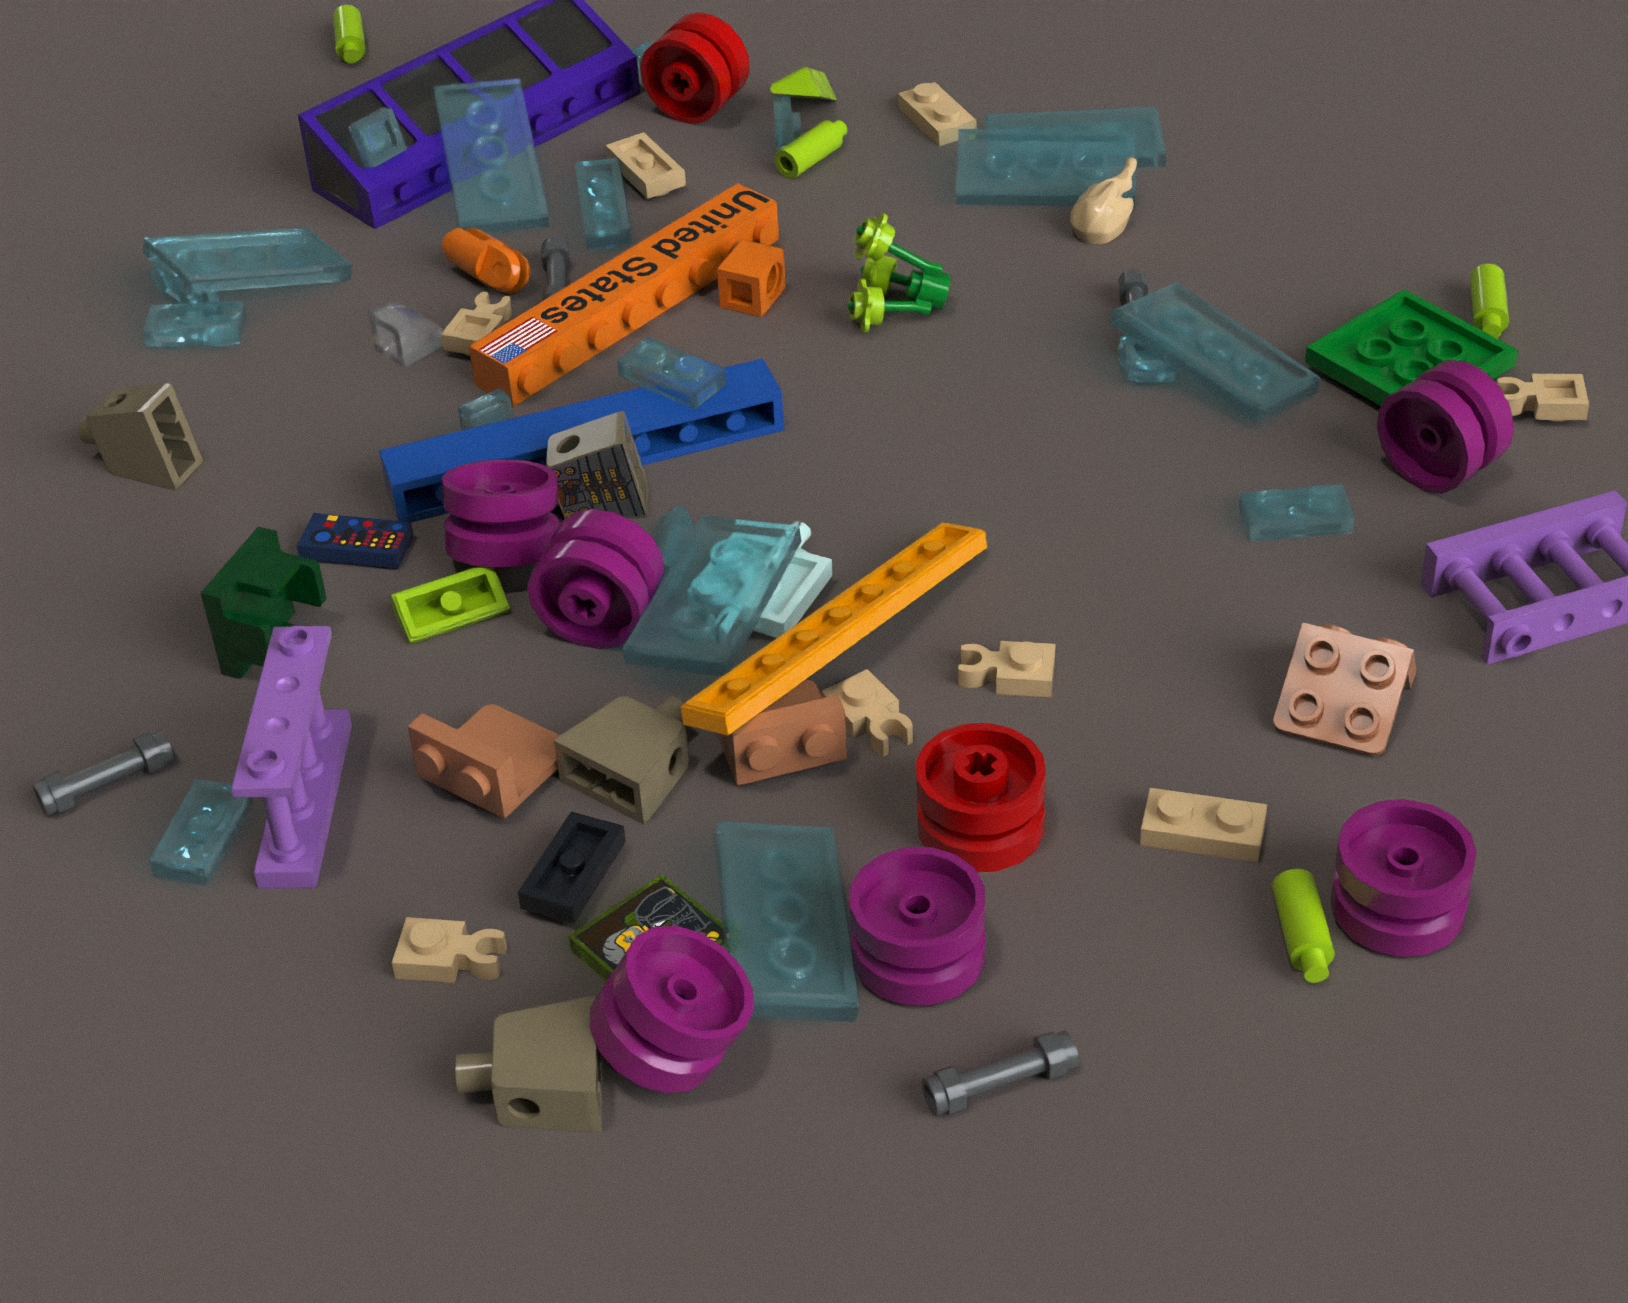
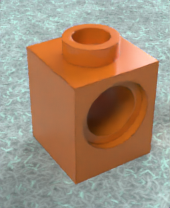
[717,240,786,317]

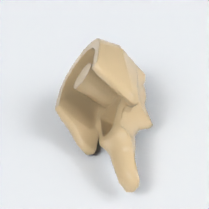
[1069,157,1137,244]

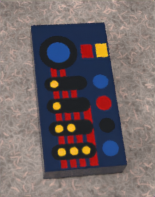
[297,513,414,569]

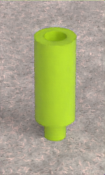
[332,5,366,64]
[774,120,848,179]
[1469,263,1509,338]
[1272,869,1335,983]

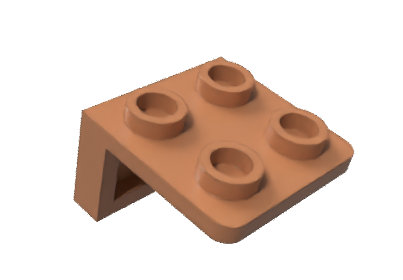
[1273,623,1417,756]
[716,680,847,786]
[407,704,560,819]

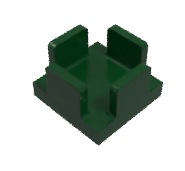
[200,527,327,679]

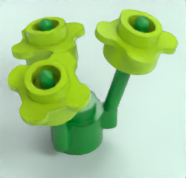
[847,213,951,333]

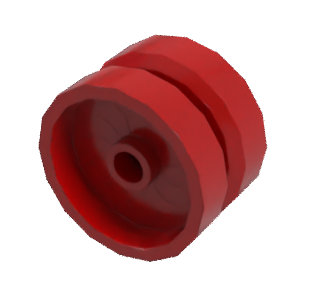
[640,12,750,124]
[916,723,1046,872]

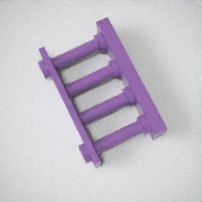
[1420,490,1628,665]
[231,626,352,889]

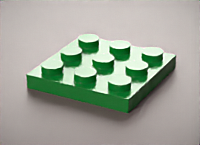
[1305,289,1518,406]

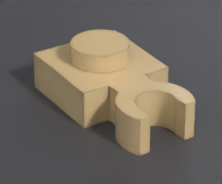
[441,292,512,356]
[1496,374,1589,422]
[958,641,1056,697]
[821,669,913,757]
[392,917,507,983]

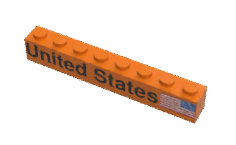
[469,183,779,407]

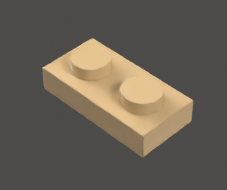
[898,82,976,146]
[606,132,686,199]
[1140,788,1267,863]

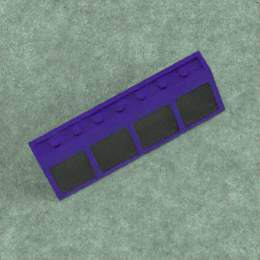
[297,0,640,229]

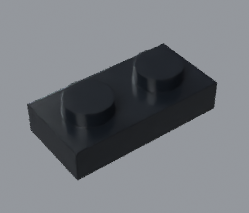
[518,811,626,924]

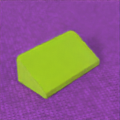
[769,67,837,100]
[390,566,510,645]

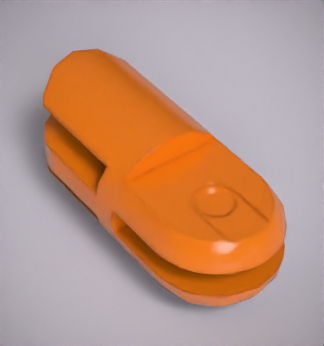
[442,228,530,294]

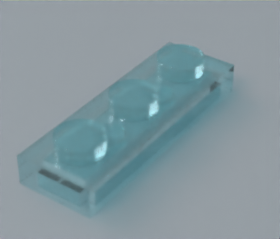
[575,158,632,249]

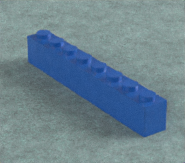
[379,358,784,522]

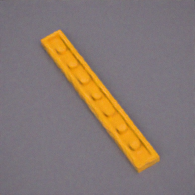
[680,522,987,736]

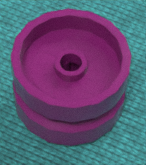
[1377,360,1514,494]
[442,459,559,567]
[527,509,665,649]
[1330,799,1477,957]
[849,847,985,1005]
[590,926,754,1094]

